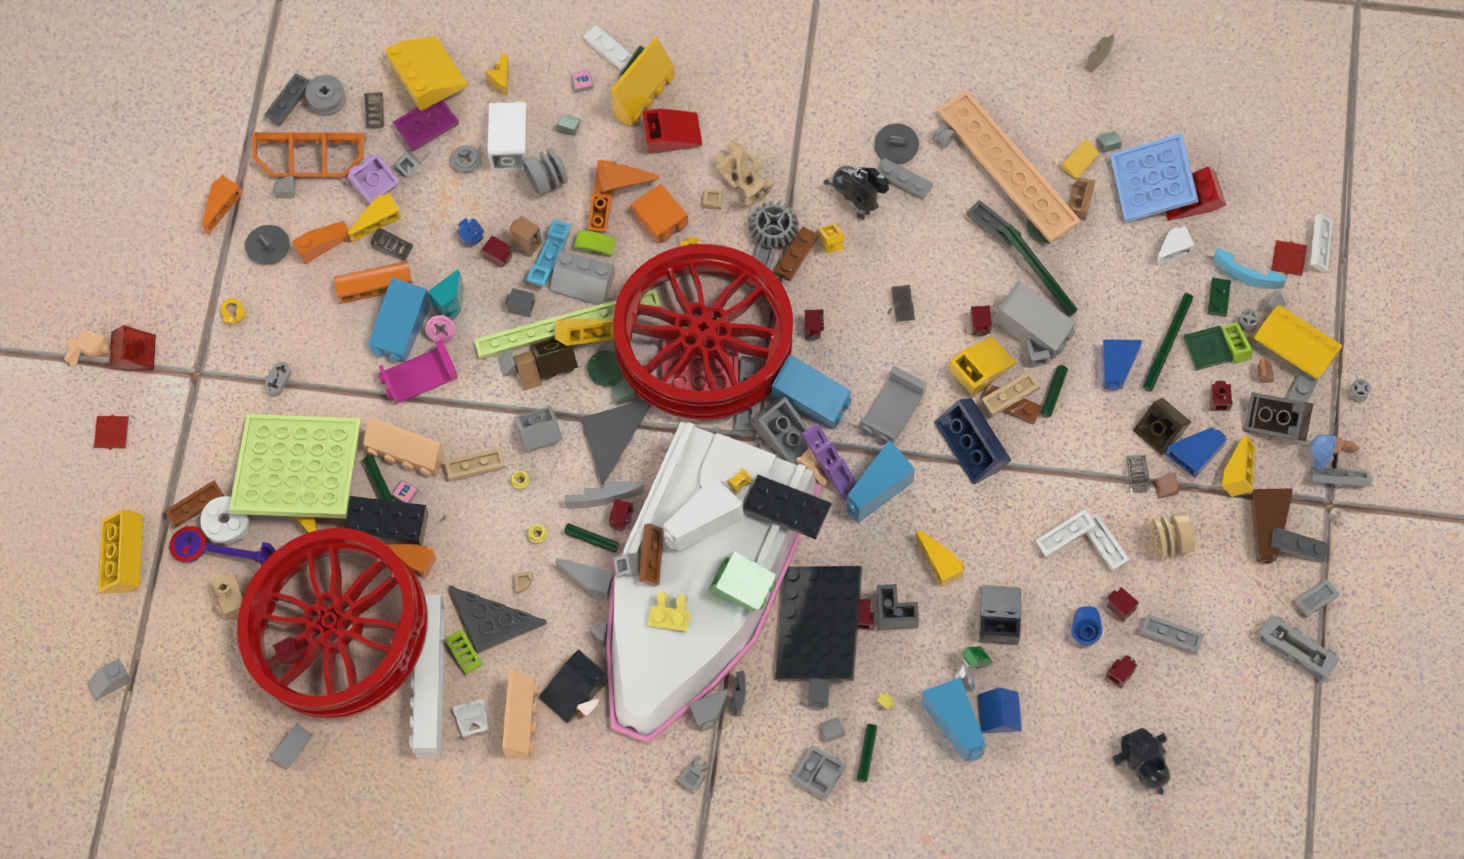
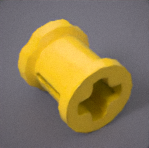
[727,468,753,494]

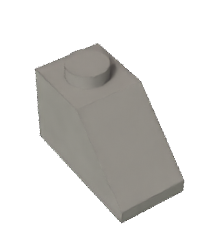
[87,659,132,701]
[689,689,728,731]

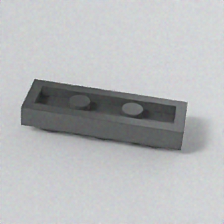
[265,73,310,126]
[967,200,1022,249]
[1271,528,1327,563]

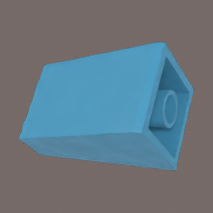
[368,278,431,363]
[772,355,852,429]
[846,440,915,522]
[921,678,986,761]

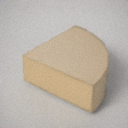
[513,571,533,594]

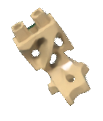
[714,140,776,206]

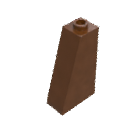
[1251,488,1293,564]

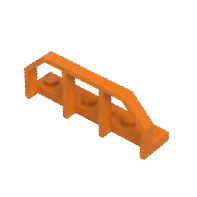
[252,132,367,177]

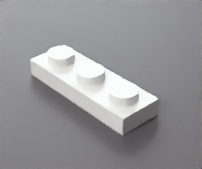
[583,25,632,71]
[1311,214,1333,273]
[1036,509,1097,557]
[1086,513,1130,572]

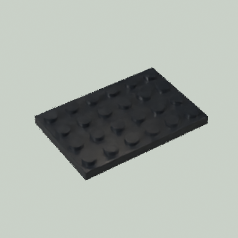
[775,566,863,681]

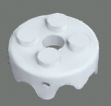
[200,496,250,545]

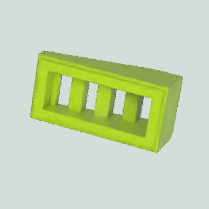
[1220,322,1252,364]
[445,629,483,675]

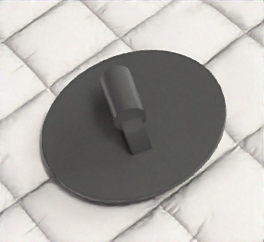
[875,123,919,164]
[245,225,290,265]

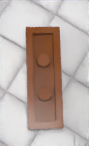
[775,226,819,281]
[981,384,1042,425]
[165,480,224,528]
[639,523,664,587]

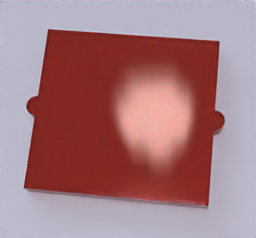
[1271,240,1307,276]
[94,414,129,450]

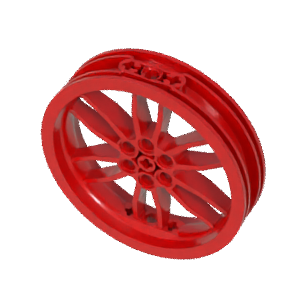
[613,244,793,420]
[237,528,428,719]

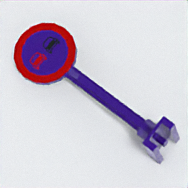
[169,526,276,565]

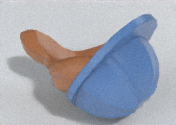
[1310,434,1359,470]

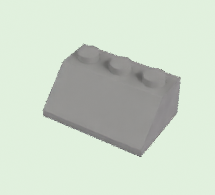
[550,250,615,305]

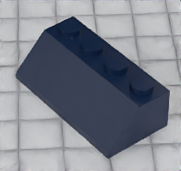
[934,398,1012,484]

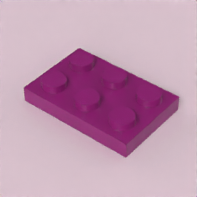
[393,100,459,152]

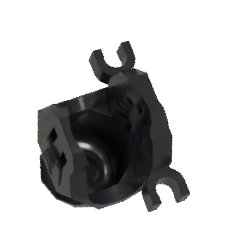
[823,166,889,220]
[1112,728,1171,795]

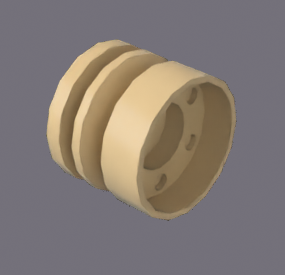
[1151,512,1195,558]

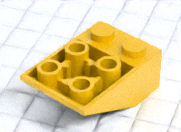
[948,336,1017,397]

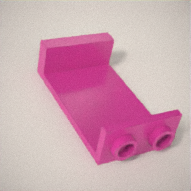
[378,339,458,405]

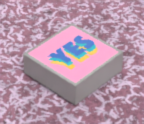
[571,70,593,93]
[392,480,419,503]

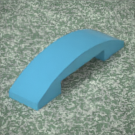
[526,219,571,287]
[1213,248,1287,289]

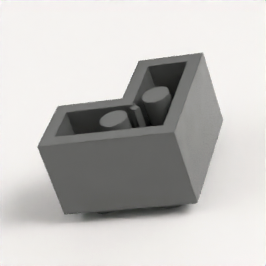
[876,584,919,630]

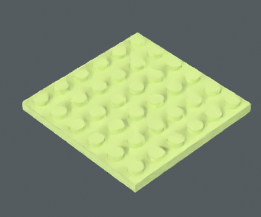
[229,414,361,518]

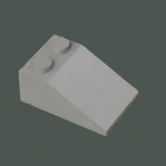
[749,397,808,464]

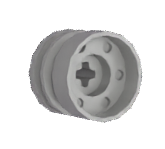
[522,147,568,196]

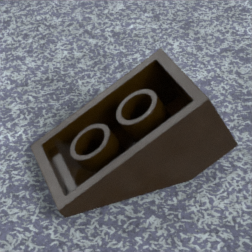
[1244,392,1314,441]

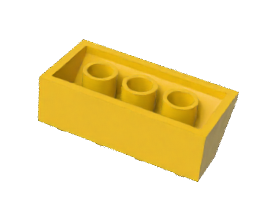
[1254,304,1343,380]
[98,509,143,593]

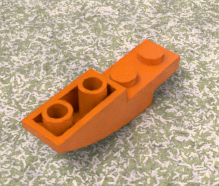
[588,160,617,233]

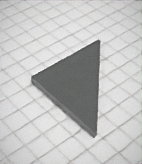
[582,400,651,485]
[448,585,547,654]

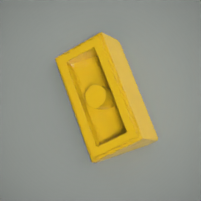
[1062,139,1100,180]

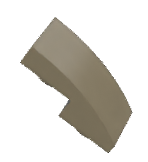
[1086,34,1114,72]

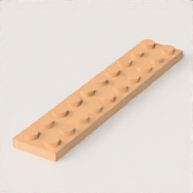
[937,90,1080,244]

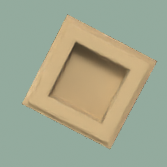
[703,188,723,210]

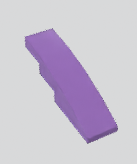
[801,423,856,501]

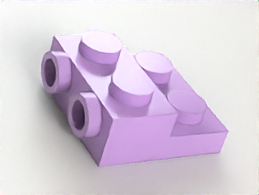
[347,153,400,204]

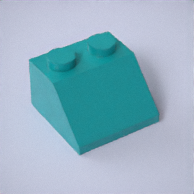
[428,269,464,320]

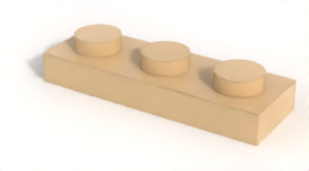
[981,371,1040,417]
[445,448,506,481]

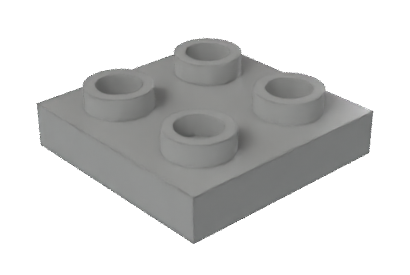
[791,745,846,800]

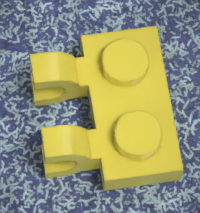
[648,592,692,632]

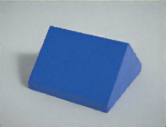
[979,687,1022,734]

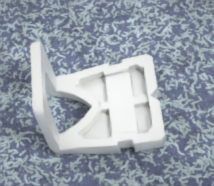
[453,699,489,739]

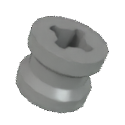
[933,124,956,147]
[1238,309,1259,332]
[1349,379,1371,402]

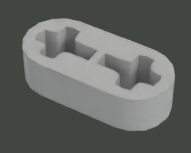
[264,362,291,397]

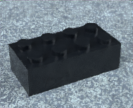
[343,496,429,547]

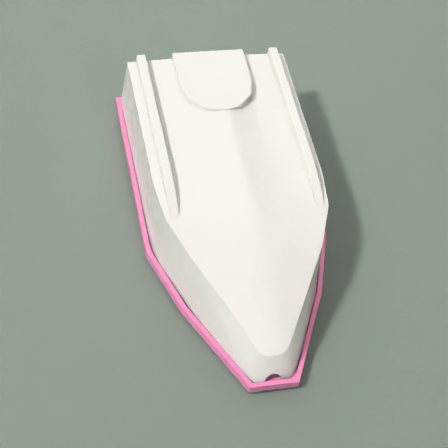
[606,422,823,744]

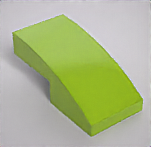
[573,230,616,257]

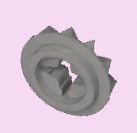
[451,145,481,173]

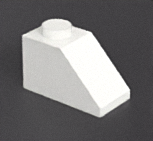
[1157,226,1195,265]

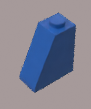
[1102,339,1142,391]
[1165,427,1227,478]

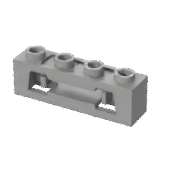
[1256,615,1339,683]

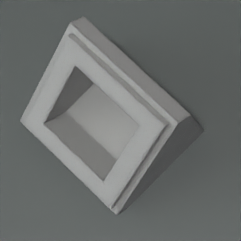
[590,622,608,647]

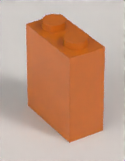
[631,184,688,244]

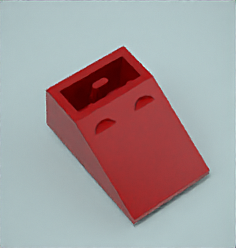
[642,108,703,154]
[1165,166,1226,221]

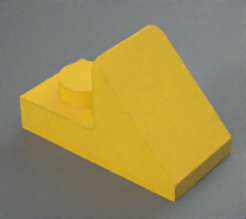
[485,54,509,95]
[818,223,845,253]

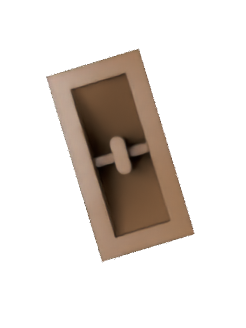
[513,351,542,391]

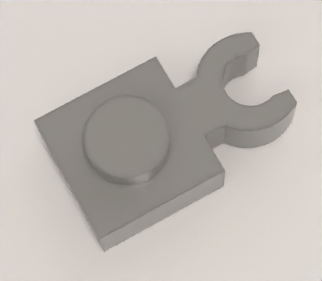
[678,755,710,794]

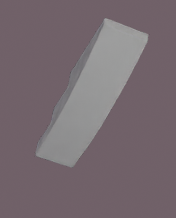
[735,356,761,431]
[564,481,644,509]

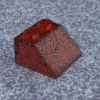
[109,325,156,371]

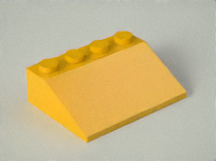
[384,36,469,111]
[611,37,675,127]

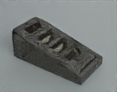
[364,92,384,129]
[370,228,413,261]
[1126,455,1150,493]

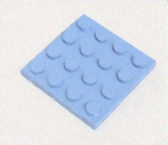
[1110,133,1199,223]

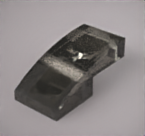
[891,285,915,323]

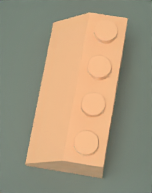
[363,417,445,477]
[502,670,539,760]

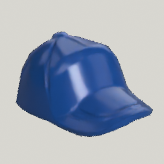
[1072,606,1102,646]

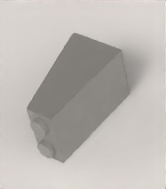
[995,280,1075,359]

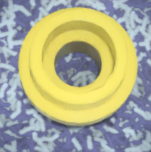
[511,471,530,490]
[528,524,547,544]
[876,692,895,710]

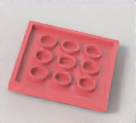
[662,333,738,391]

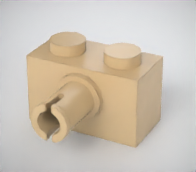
[210,571,243,620]

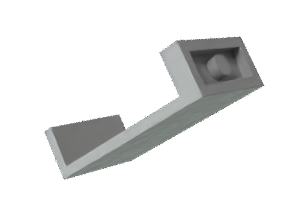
[860,366,927,444]

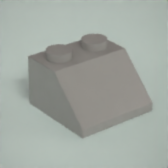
[515,406,563,451]

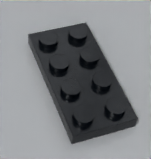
[743,474,831,540]

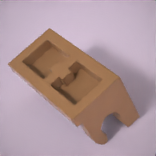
[1068,178,1096,221]

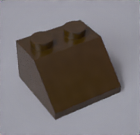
[531,338,578,378]
[1133,397,1191,455]

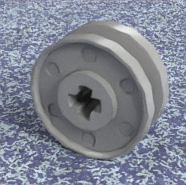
[306,74,346,116]

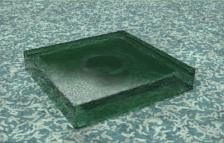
[1183,325,1233,371]

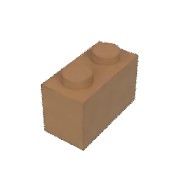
[510,215,542,257]

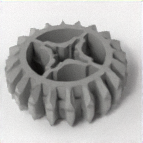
[749,200,799,250]

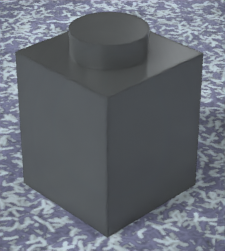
[505,288,535,317]
[808,678,830,710]

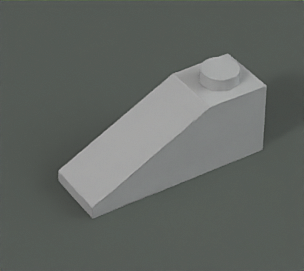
[555,558,614,600]

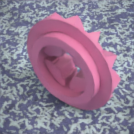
[425,314,456,343]

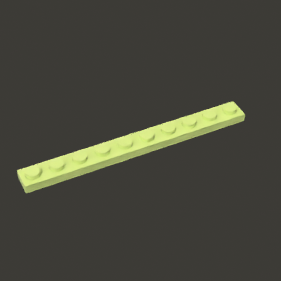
[474,289,661,359]

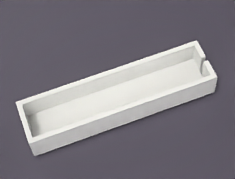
[409,594,445,759]

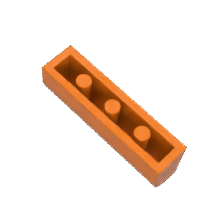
[334,261,413,304]

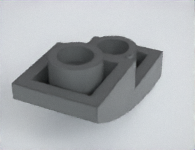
[730,670,746,717]

